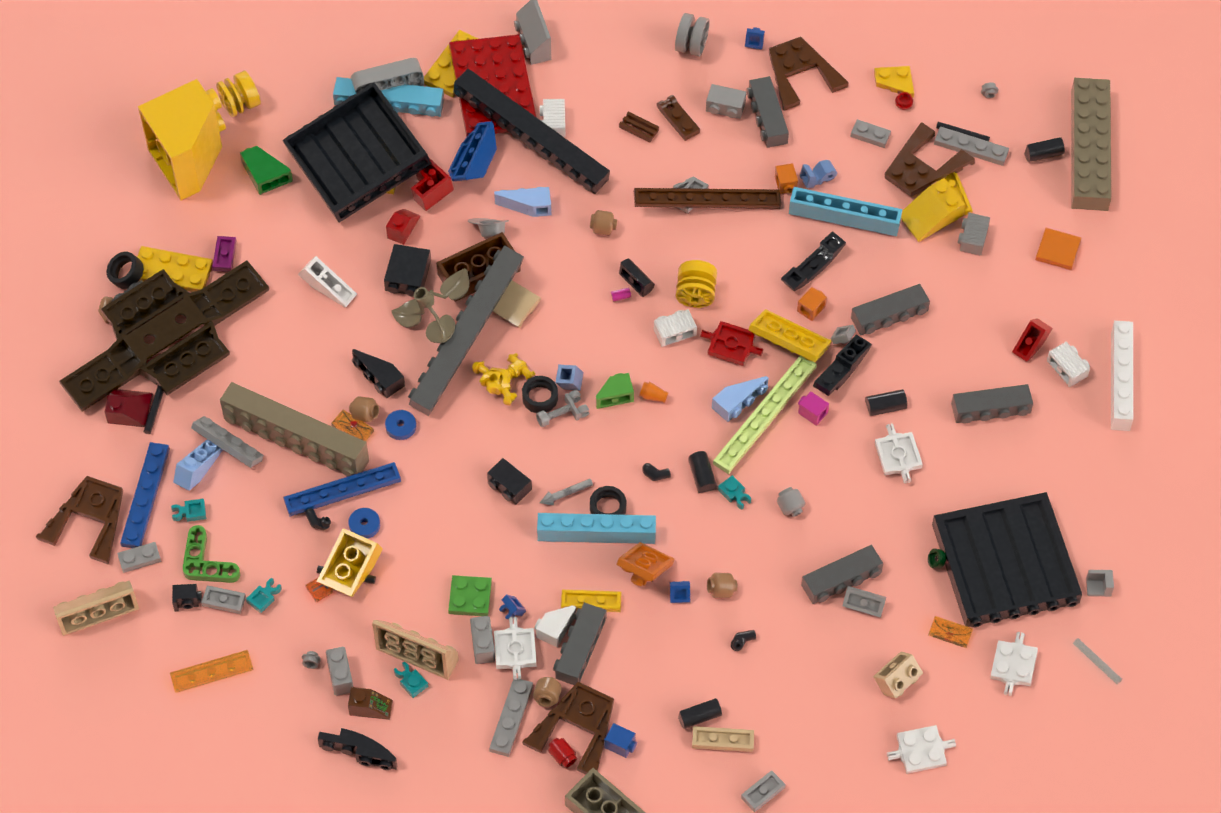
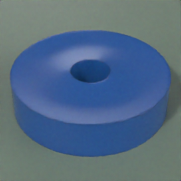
[385,410,416,440]
[348,508,380,539]

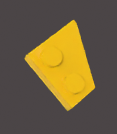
[874,66,914,98]

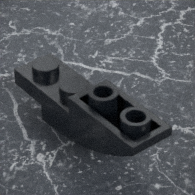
[813,334,872,396]
[318,728,397,770]

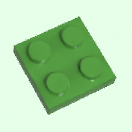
[448,575,492,616]

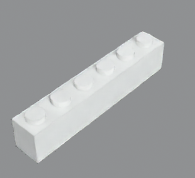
[1111,320,1133,431]

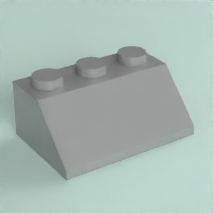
[514,0,552,65]

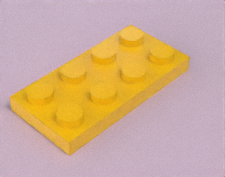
[424,30,479,98]
[137,246,213,292]
[748,309,832,362]

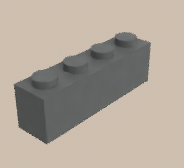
[746,76,789,148]
[851,284,930,336]
[951,384,1033,424]
[801,544,883,604]
[553,602,607,685]

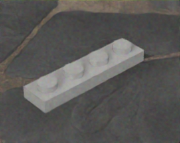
[934,127,1009,166]
[191,416,264,468]
[489,678,533,757]

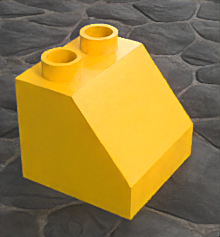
[138,79,226,201]

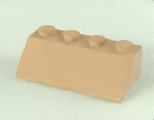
[53,580,139,636]

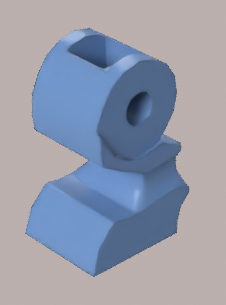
[799,160,837,188]

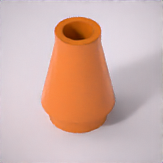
[639,381,669,403]

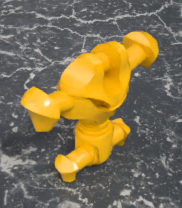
[472,353,535,406]

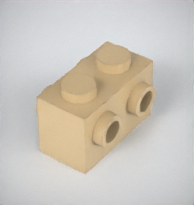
[873,651,923,699]

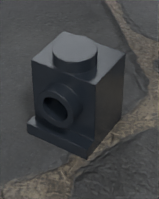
[172,584,202,612]

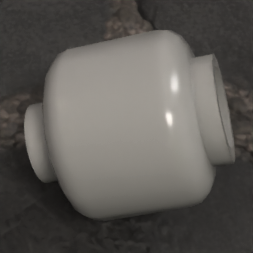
[777,487,806,517]

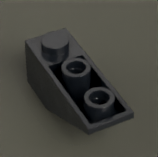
[352,349,405,398]

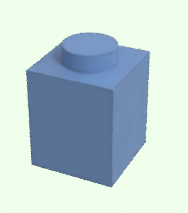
[555,364,584,391]

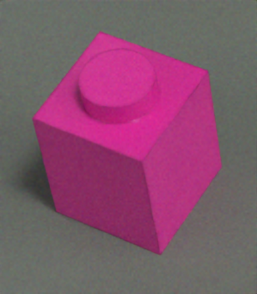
[798,391,829,426]

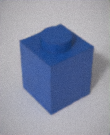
[604,723,637,758]

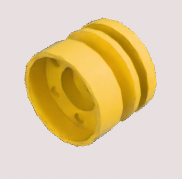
[216,70,261,117]
[675,260,717,308]

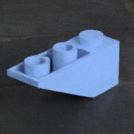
[494,187,552,217]
[712,376,769,422]
[173,439,223,491]

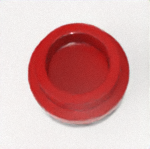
[895,92,913,110]

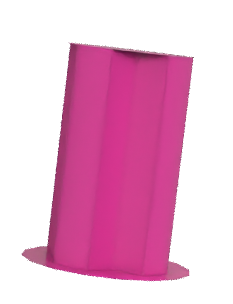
[611,285,632,302]

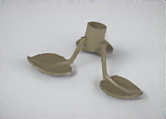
[391,268,469,344]

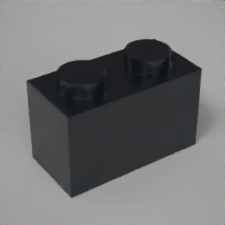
[487,458,532,505]

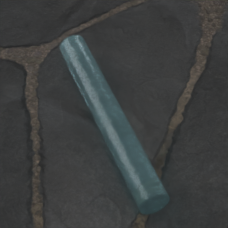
[1073,638,1122,685]

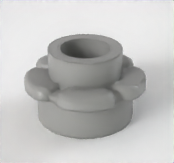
[981,82,999,98]
[302,651,321,669]

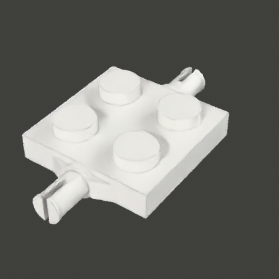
[874,423,923,484]
[494,617,537,680]
[990,632,1038,696]
[887,725,956,774]

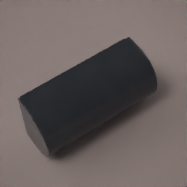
[1024,137,1065,162]
[619,258,655,297]
[865,389,907,416]
[688,451,717,493]
[678,698,722,729]

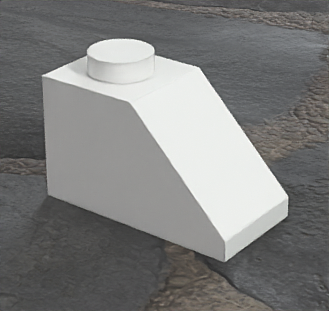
[534,605,576,648]

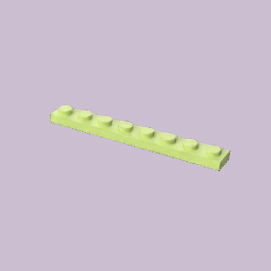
[713,355,817,474]

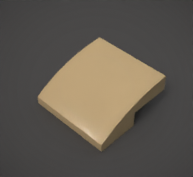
[493,280,542,328]

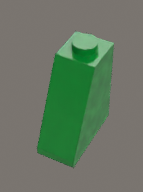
[240,146,293,195]

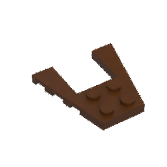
[769,37,849,111]
[884,122,975,197]
[36,476,123,564]
[522,682,614,774]

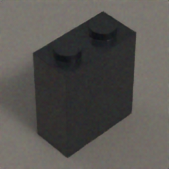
[384,244,431,297]

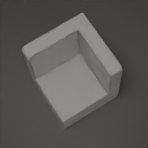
[1086,570,1114,597]

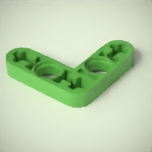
[183,525,241,583]

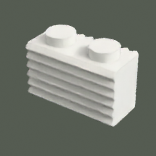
[540,99,566,137]
[653,309,697,347]
[1047,341,1090,387]

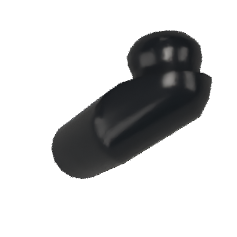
[642,463,671,481]
[305,508,331,530]
[731,630,756,651]

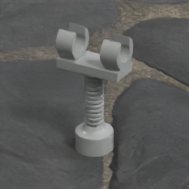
[536,390,590,427]

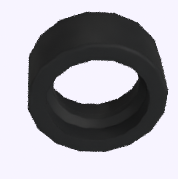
[106,251,144,289]
[522,376,558,413]
[590,486,627,515]

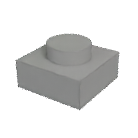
[830,325,856,344]

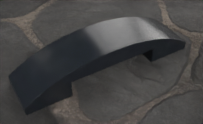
[781,231,846,291]

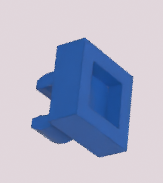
[745,27,765,49]
[670,581,690,603]
[499,594,526,620]

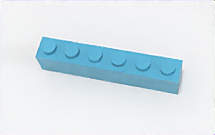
[333,77,444,117]
[789,187,903,236]
[537,513,656,544]

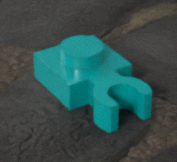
[717,475,751,510]
[171,498,207,522]
[246,578,282,613]
[394,662,428,698]

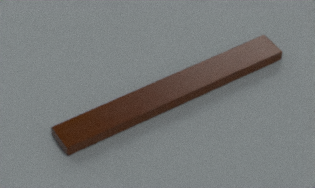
[633,188,781,209]

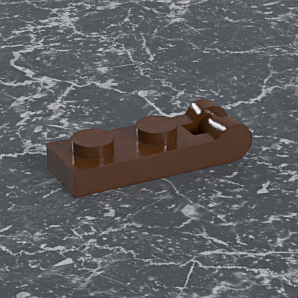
[657,95,700,141]

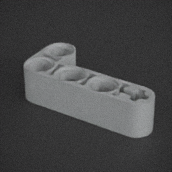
[351,58,424,93]

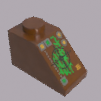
[348,687,393,720]

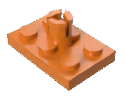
[616,542,675,586]

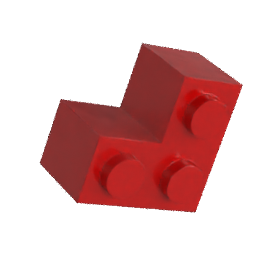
[411,158,454,211]

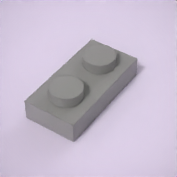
[850,119,891,148]
[117,542,161,573]
[201,585,246,614]
[842,586,886,618]
[741,770,786,813]

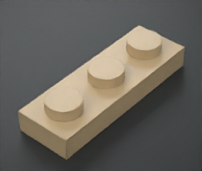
[692,726,754,752]

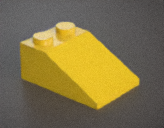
[901,178,965,242]
[317,528,383,597]

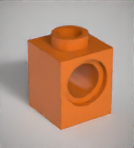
[774,163,798,194]
[797,287,827,321]

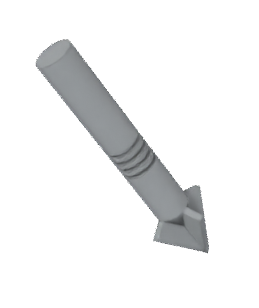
[540,479,593,506]

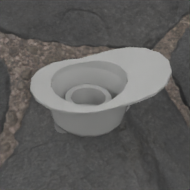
[468,218,509,239]

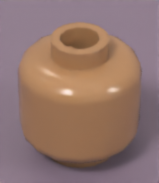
[590,210,617,236]
[349,396,379,422]
[707,572,738,598]
[533,677,562,707]

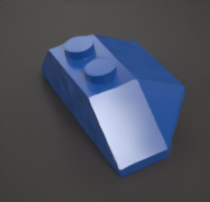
[448,121,497,181]

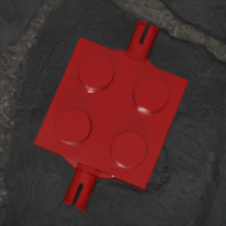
[700,321,764,366]

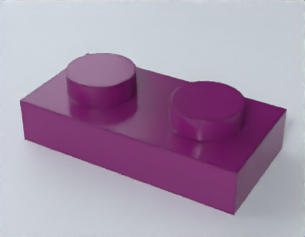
[212,236,237,272]

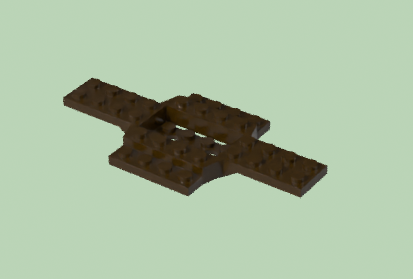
[59,260,269,412]

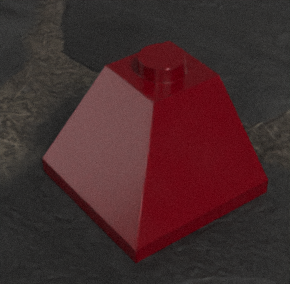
[104,389,153,427]

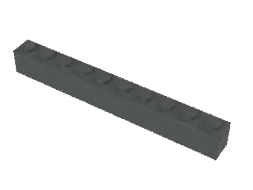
[408,245,524,416]

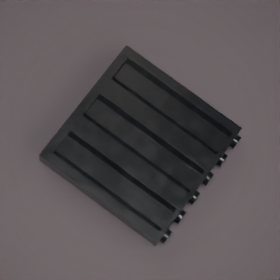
[282,82,432,223]
[932,492,1082,627]

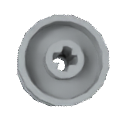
[675,13,710,57]

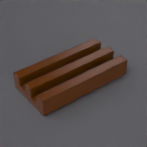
[619,111,659,143]

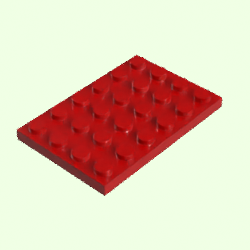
[449,34,536,137]

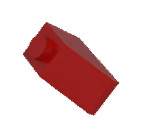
[386,209,420,245]
[1012,318,1053,362]

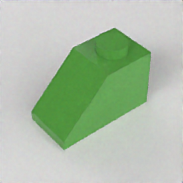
[596,373,634,409]

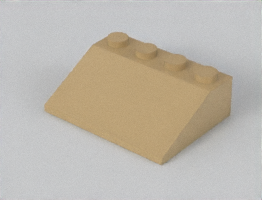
[372,620,459,680]

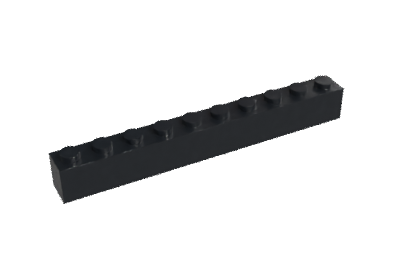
[454,68,610,194]

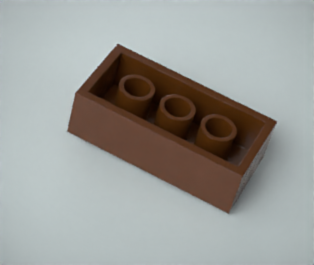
[436,232,521,302]

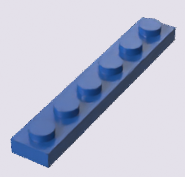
[120,442,170,548]
[283,462,401,517]

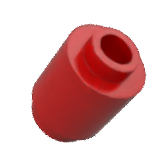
[548,738,578,769]

